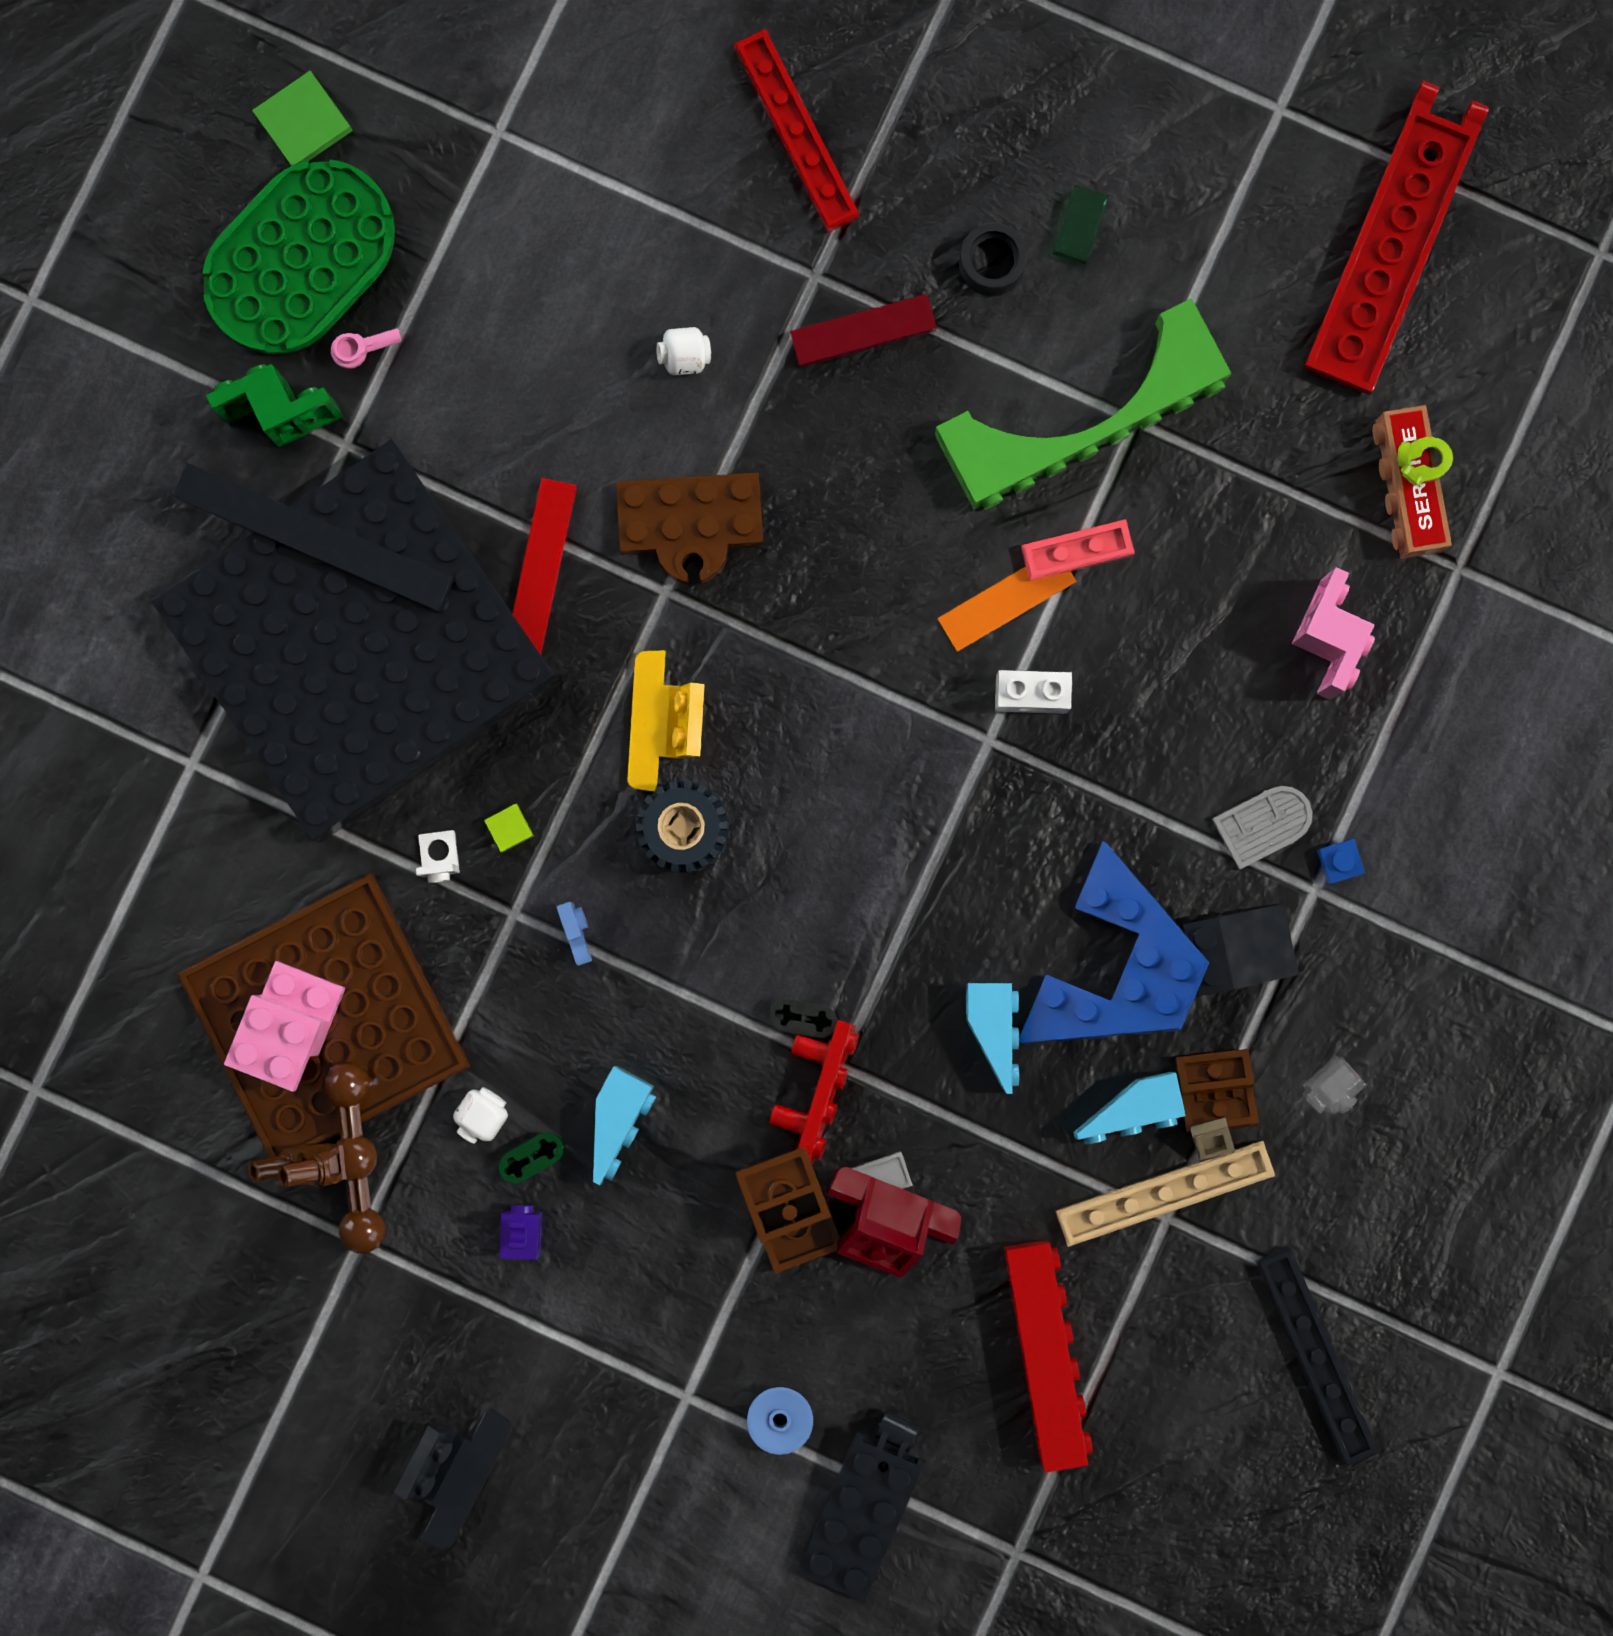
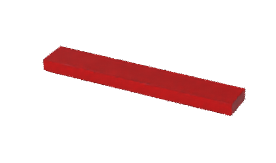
[734,29,860,233]
[513,478,577,654]

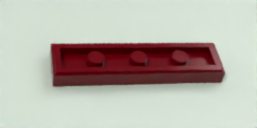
[790,294,937,368]

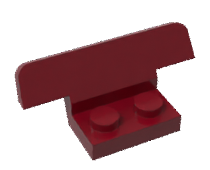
[826,1167,961,1278]

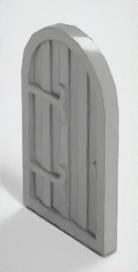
[1212,786,1313,870]

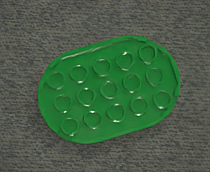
[202,160,395,354]

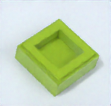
[484,804,534,853]

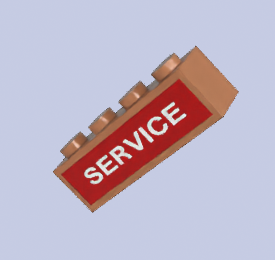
[1372,405,1452,559]

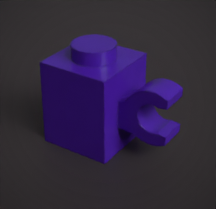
[500,1205,542,1260]

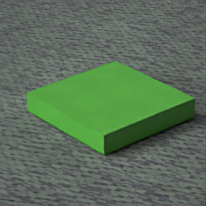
[252,71,353,166]

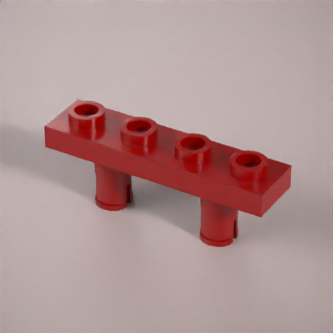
[769,1020,859,1165]

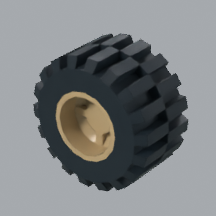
[636,781,731,873]

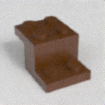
[735,1146,840,1274]

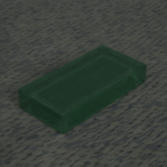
[1052,184,1109,265]

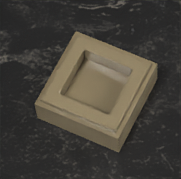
[1190,1118,1235,1161]

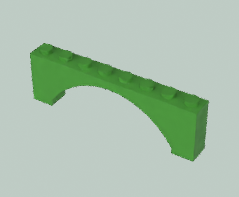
[935,298,1232,510]

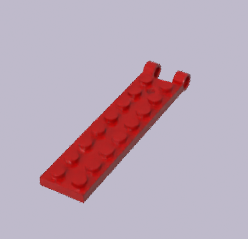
[1303,80,1489,395]

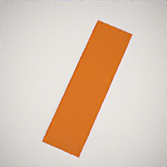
[937,566,1077,652]

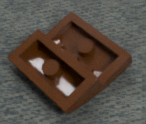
[1175,1049,1259,1135]

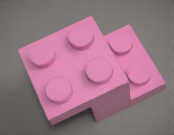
[1292,567,1375,700]
[224,961,346,1092]

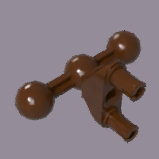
[249,1061,386,1254]

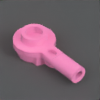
[331,328,402,369]

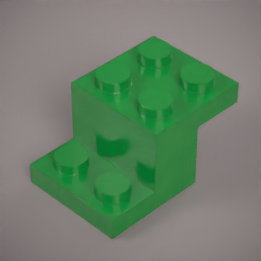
[206,364,343,447]

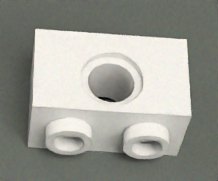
[995,670,1072,714]

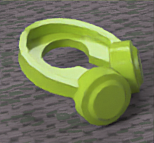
[1397,437,1453,487]

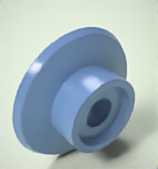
[747,1387,813,1455]

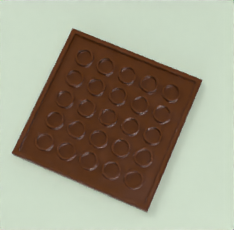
[177,873,471,1158]

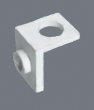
[416,830,460,883]

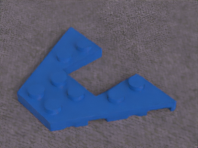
[1019,842,1210,1045]

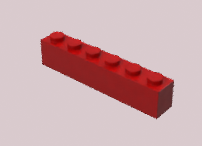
[1004,1240,1093,1473]

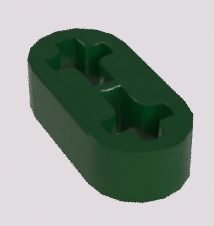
[499,1132,565,1184]

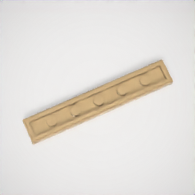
[1055,1141,1275,1247]

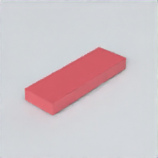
[1021,519,1135,581]

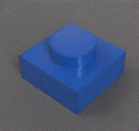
[1317,839,1365,884]

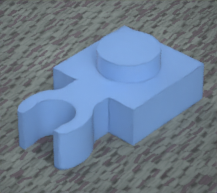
[556,902,592,966]

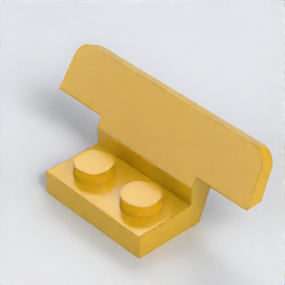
[628,650,704,792]

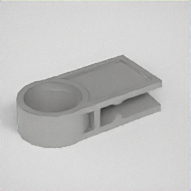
[851,1151,913,1189]

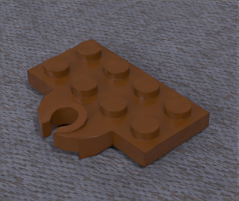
[616,472,764,585]

